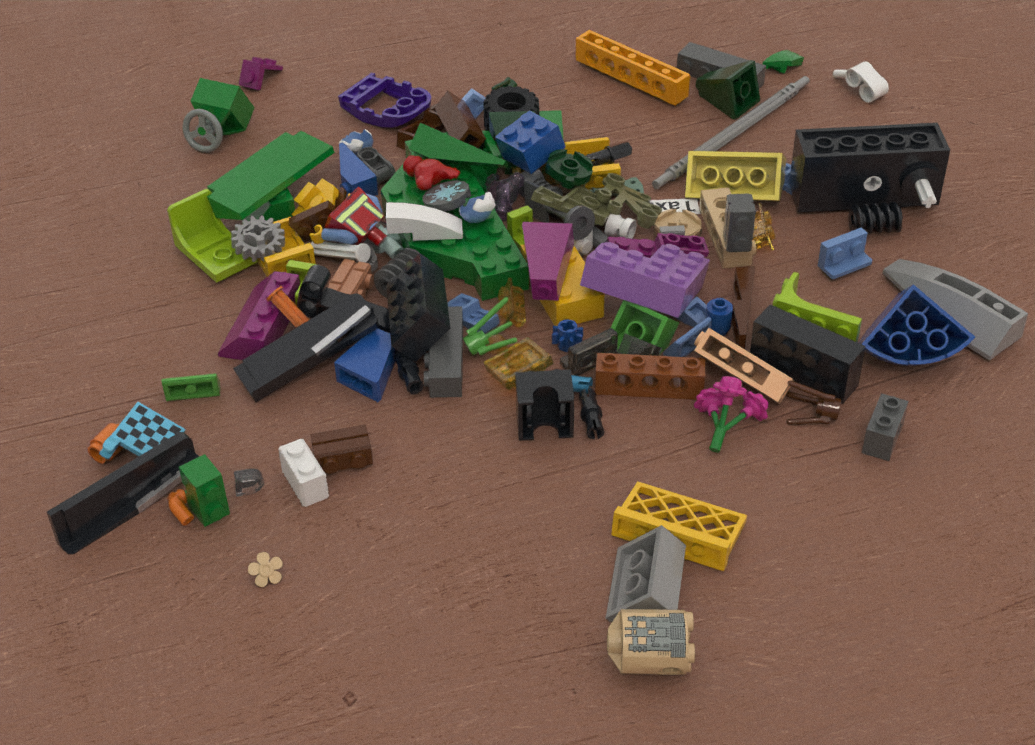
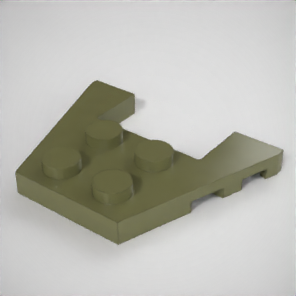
[531,180,611,226]

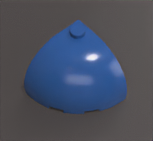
[858,284,975,366]

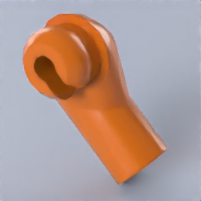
[168,489,194,526]

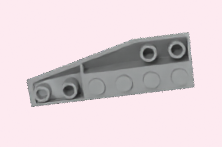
[883,259,1028,360]

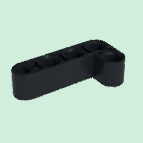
[296,265,390,333]

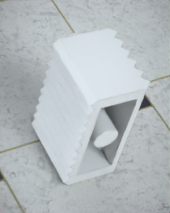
[278,439,329,507]

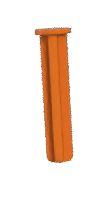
[266,286,310,328]

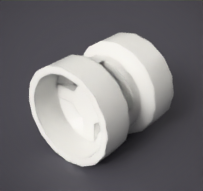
[605,213,637,239]

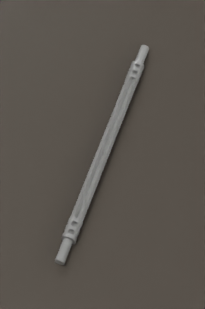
[652,76,810,189]

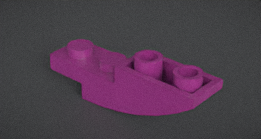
[606,233,709,258]

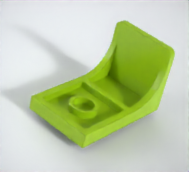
[167,189,258,283]
[772,272,862,343]

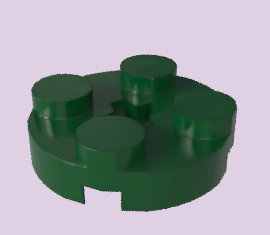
[545,149,593,189]

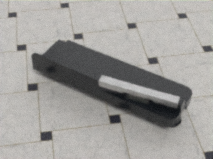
[233,294,379,402]
[47,432,200,554]

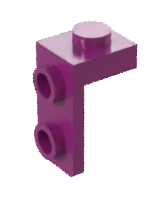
[239,57,283,90]

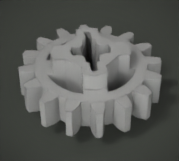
[231,216,285,262]

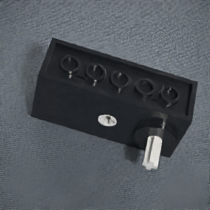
[789,123,950,213]

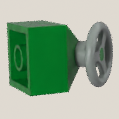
[182,78,255,153]

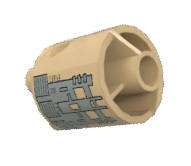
[607,609,695,675]

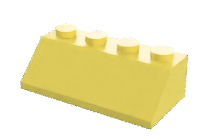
[685,151,786,201]

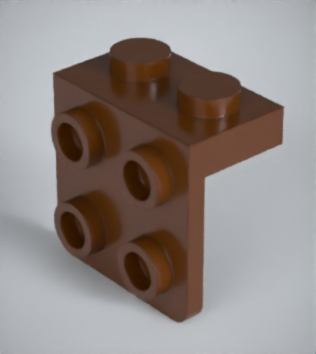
[289,187,347,242]

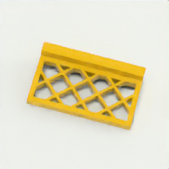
[611,481,747,571]

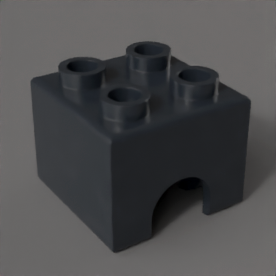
[515,369,574,441]

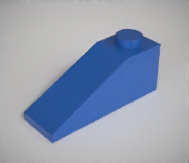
[339,142,378,196]

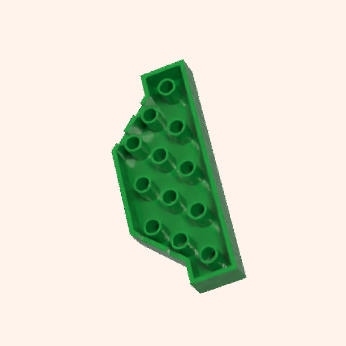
[381,132,529,301]

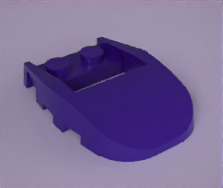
[338,73,431,127]

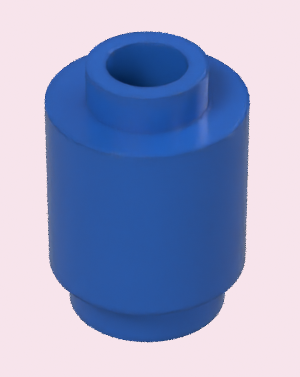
[706,298,733,336]

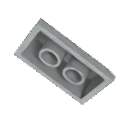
[606,525,686,622]

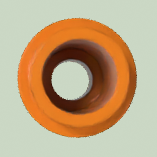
[88,423,123,464]

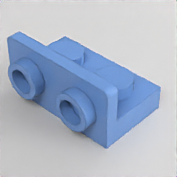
[818,227,872,279]

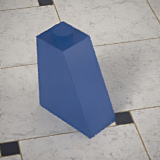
[334,328,397,402]

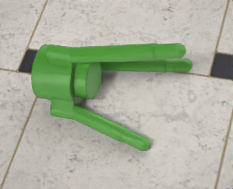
[462,297,517,356]

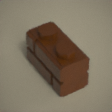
[310,424,373,474]

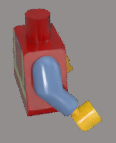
[309,186,387,247]

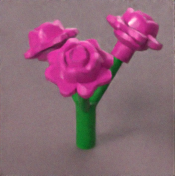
[694,376,768,453]

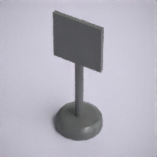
[524,180,595,240]

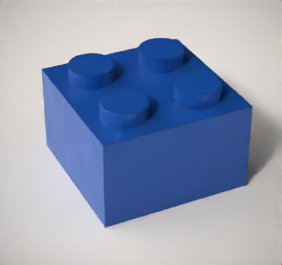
[495,110,566,174]

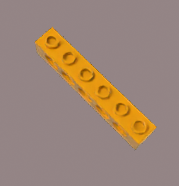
[576,30,690,106]

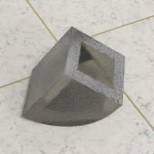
[617,334,662,356]

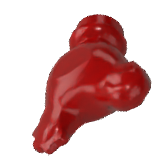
[403,155,460,190]

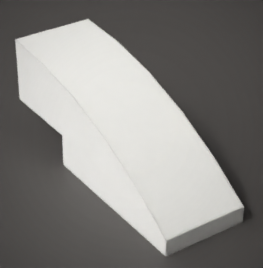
[386,203,463,241]

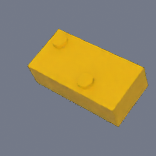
[521,245,605,326]

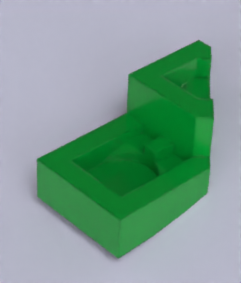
[762,50,804,74]

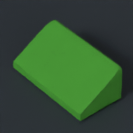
[161,374,220,401]

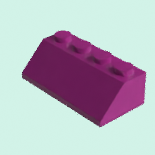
[218,271,300,360]

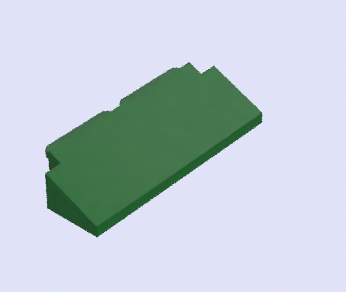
[207,131,335,220]

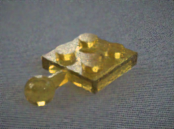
[483,334,554,390]

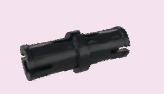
[394,350,424,394]
[578,389,605,439]

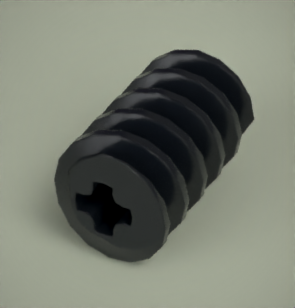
[848,202,903,234]

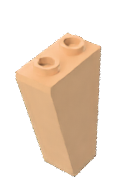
[694,328,794,404]

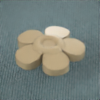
[248,552,283,587]

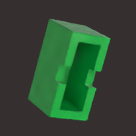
[179,454,230,527]

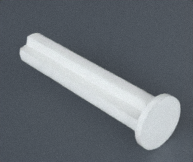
[309,242,371,263]

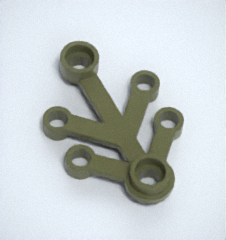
[596,173,662,229]

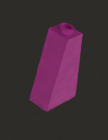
[522,222,574,301]

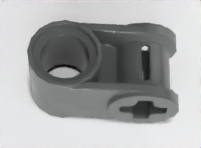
[358,147,396,187]

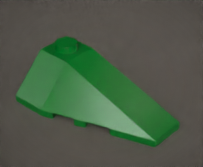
[409,123,509,168]

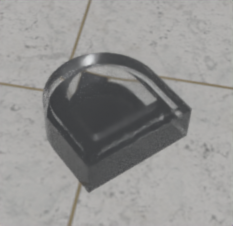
[233,468,264,497]

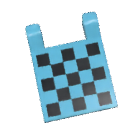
[99,402,186,459]

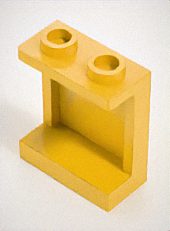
[564,137,621,190]
[258,217,316,277]

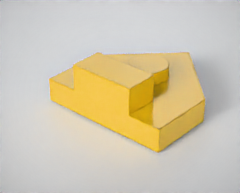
[292,179,339,216]

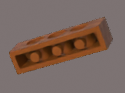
[595,353,705,400]

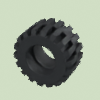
[484,86,539,131]

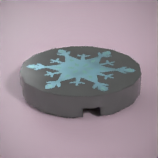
[423,180,471,212]

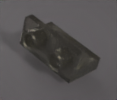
[560,328,618,376]

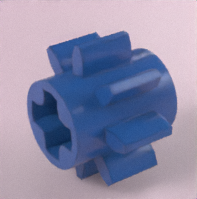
[552,319,583,352]

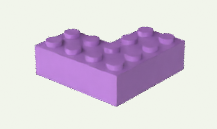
[580,242,710,318]

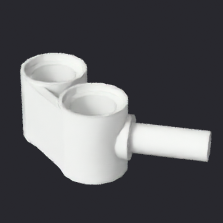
[833,62,889,103]

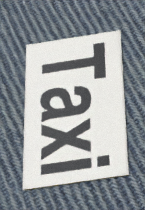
[650,198,700,214]

